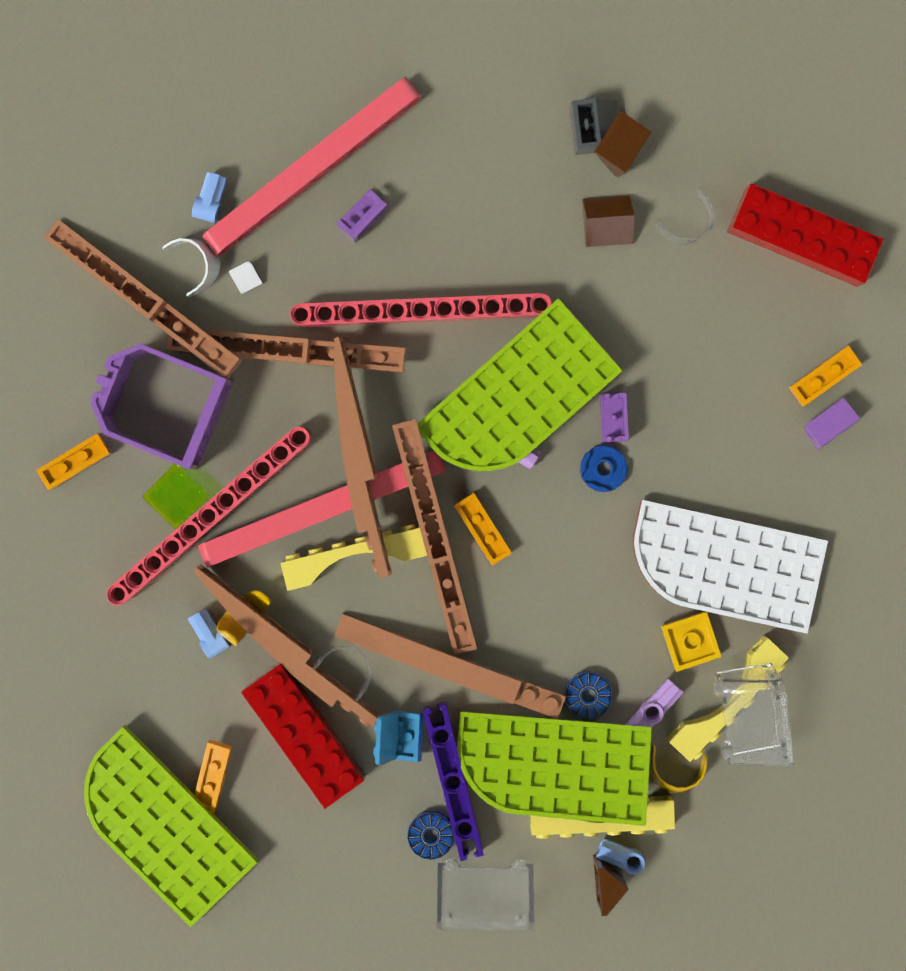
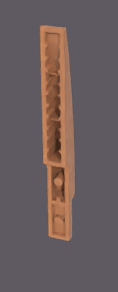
[44,219,242,379]
[167,330,406,373]
[334,337,393,578]
[392,419,477,655]
[194,564,382,727]
[335,614,566,719]

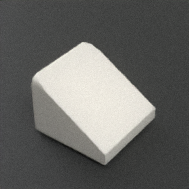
[229,261,263,294]

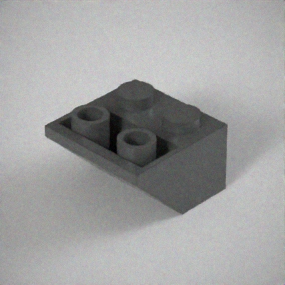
[569,98,618,155]

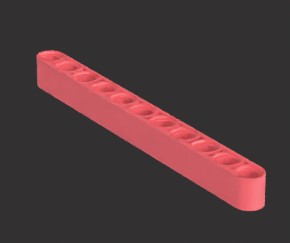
[202,77,421,257]
[290,293,552,327]
[106,427,312,605]
[198,450,447,568]

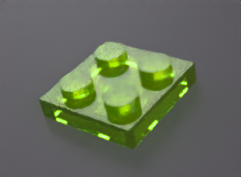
[142,463,210,530]

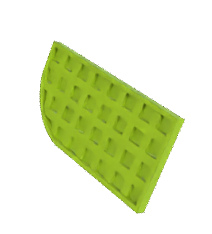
[417,298,622,471]
[457,712,652,826]
[84,725,259,927]

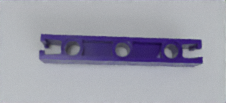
[423,701,484,861]

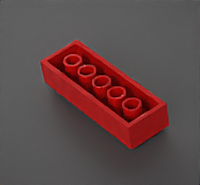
[727,183,884,287]
[241,663,365,809]

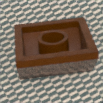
[594,111,652,177]
[582,196,635,247]
[593,855,629,916]

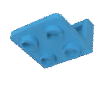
[373,710,424,765]

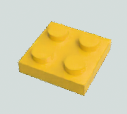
[660,611,722,672]

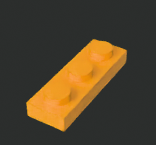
[788,345,862,407]
[36,433,112,491]
[454,493,512,566]
[194,739,233,814]

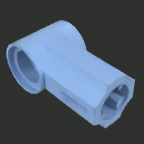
[192,172,227,224]
[188,608,231,659]
[596,837,645,875]

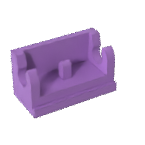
[336,189,388,242]
[600,393,629,442]
[804,398,860,450]

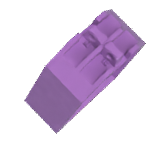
[90,344,233,470]

